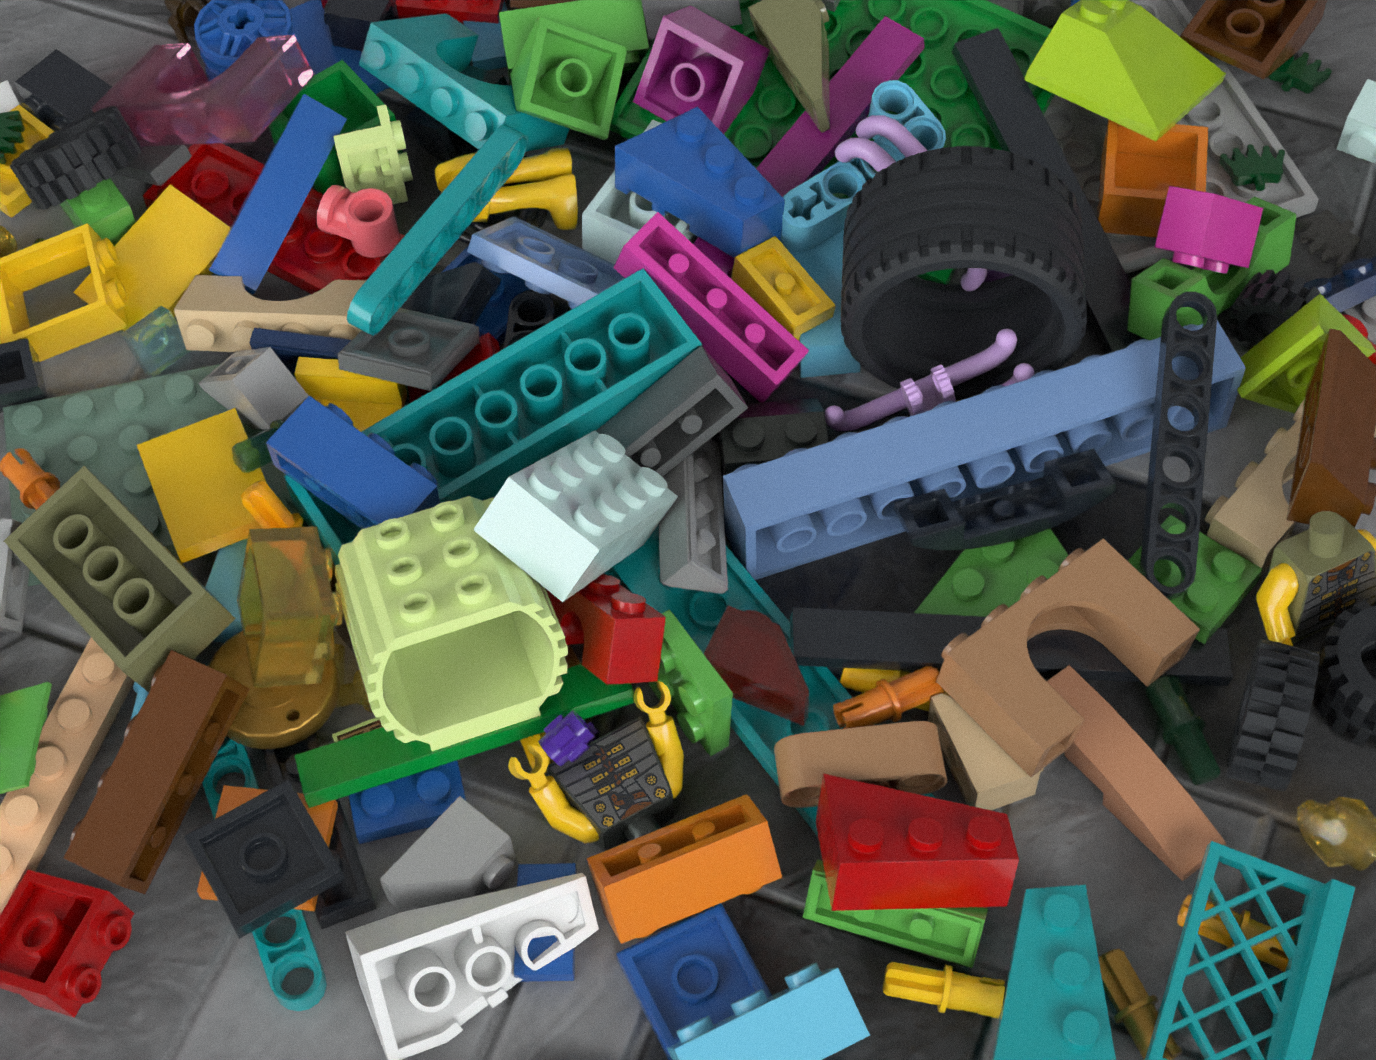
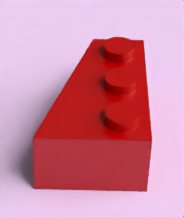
[816,773,1019,911]

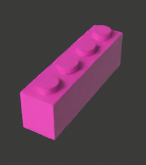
[613,212,809,403]

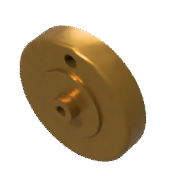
[208,623,340,749]

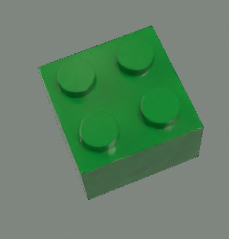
[263,60,403,195]

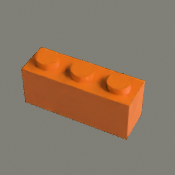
[587,794,782,944]

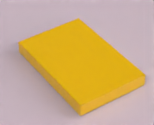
[74,184,231,349]
[137,408,267,563]

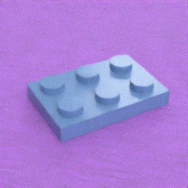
[467,216,625,309]

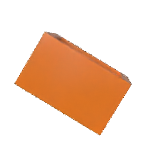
[1097,119,1208,238]

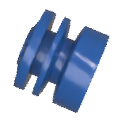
[194,0,306,115]

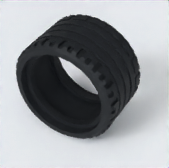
[841,146,1087,400]

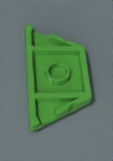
[914,529,1068,617]

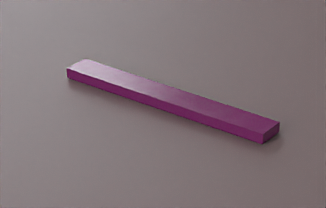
[693,16,925,278]

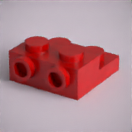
[0,870,135,1018]

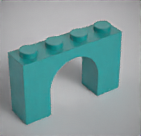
[359,13,570,152]

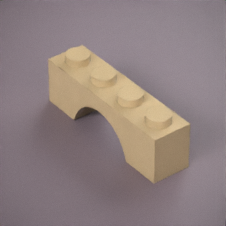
[174,275,366,352]
[1205,400,1376,577]

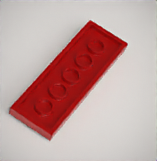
[143,133,404,294]

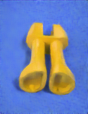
[435,148,578,230]

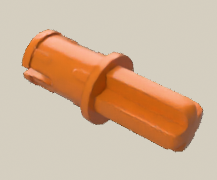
[0,448,60,510]
[833,666,945,729]

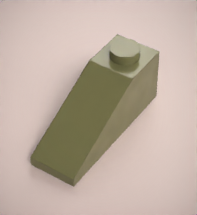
[748,0,830,133]

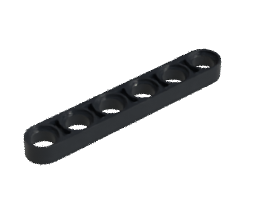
[1139,292,1217,600]

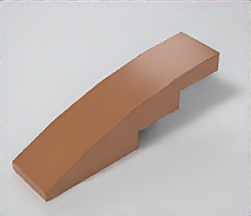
[1046,665,1226,881]

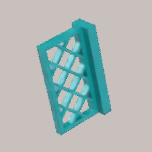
[1145,841,1355,1060]

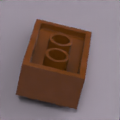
[1180,0,1327,80]

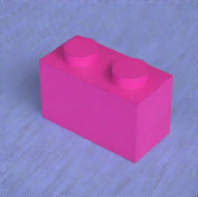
[1155,186,1263,274]

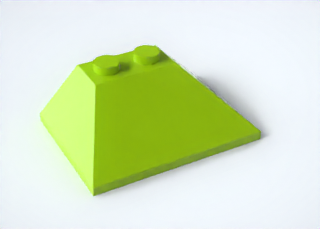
[1024,0,1226,141]

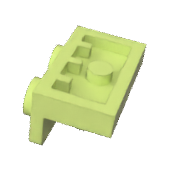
[333,104,413,204]

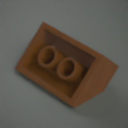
[1286,328,1376,528]

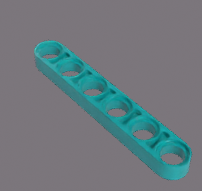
[347,124,528,336]
[202,737,327,1011]

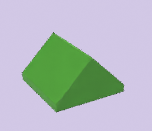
[510,16,628,140]

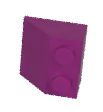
[633,5,770,134]

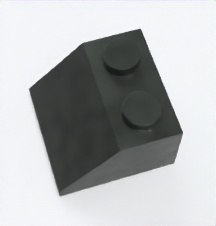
[719,398,828,476]

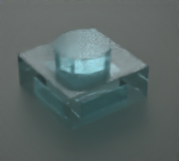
[121,306,192,377]

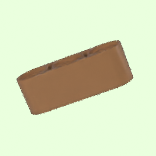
[774,721,947,808]

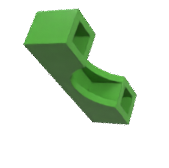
[1127,196,1296,340]

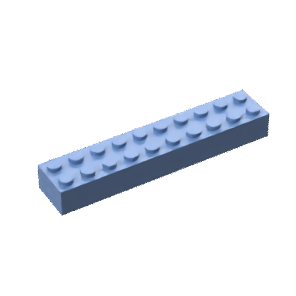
[723,320,1246,580]

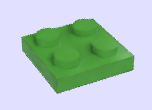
[1128,515,1263,644]
[649,609,733,757]

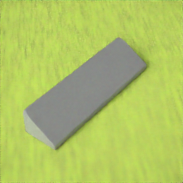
[659,439,728,594]

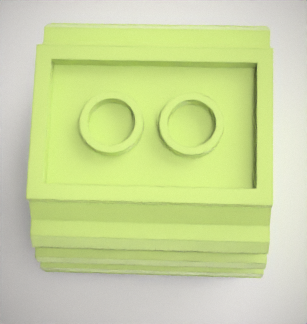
[335,496,568,751]

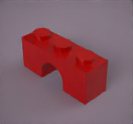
[545,573,666,685]

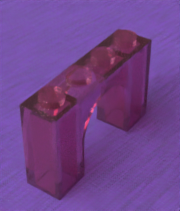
[91,35,314,147]

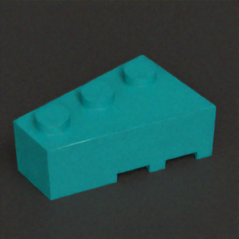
[992,884,1116,1060]

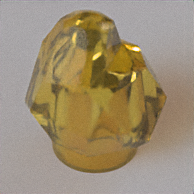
[1297,797,1376,871]

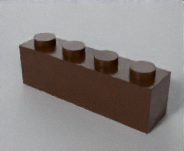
[63,650,250,895]

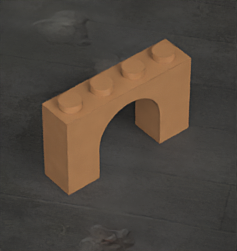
[936,538,1200,777]

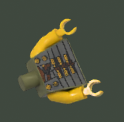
[1256,511,1376,646]

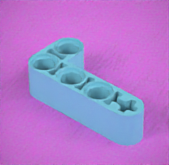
[780,80,946,252]

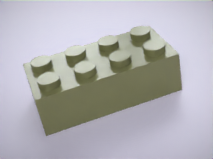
[4,466,236,692]

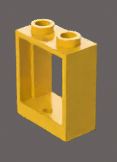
[0,223,129,362]

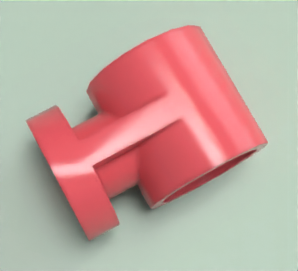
[317,185,400,258]

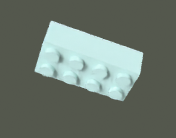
[473,431,678,602]

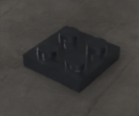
[184,779,345,939]

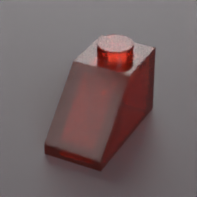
[704,605,809,726]

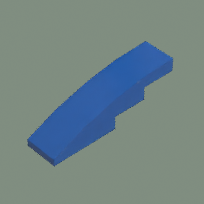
[209,94,347,294]

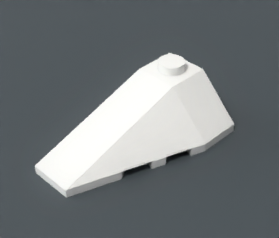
[345,873,599,1060]

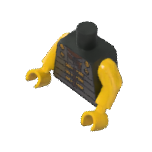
[508,681,684,851]

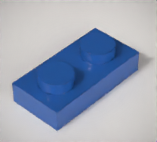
[349,760,467,844]

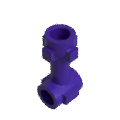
[538,710,600,767]

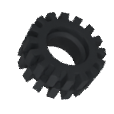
[1228,270,1320,350]

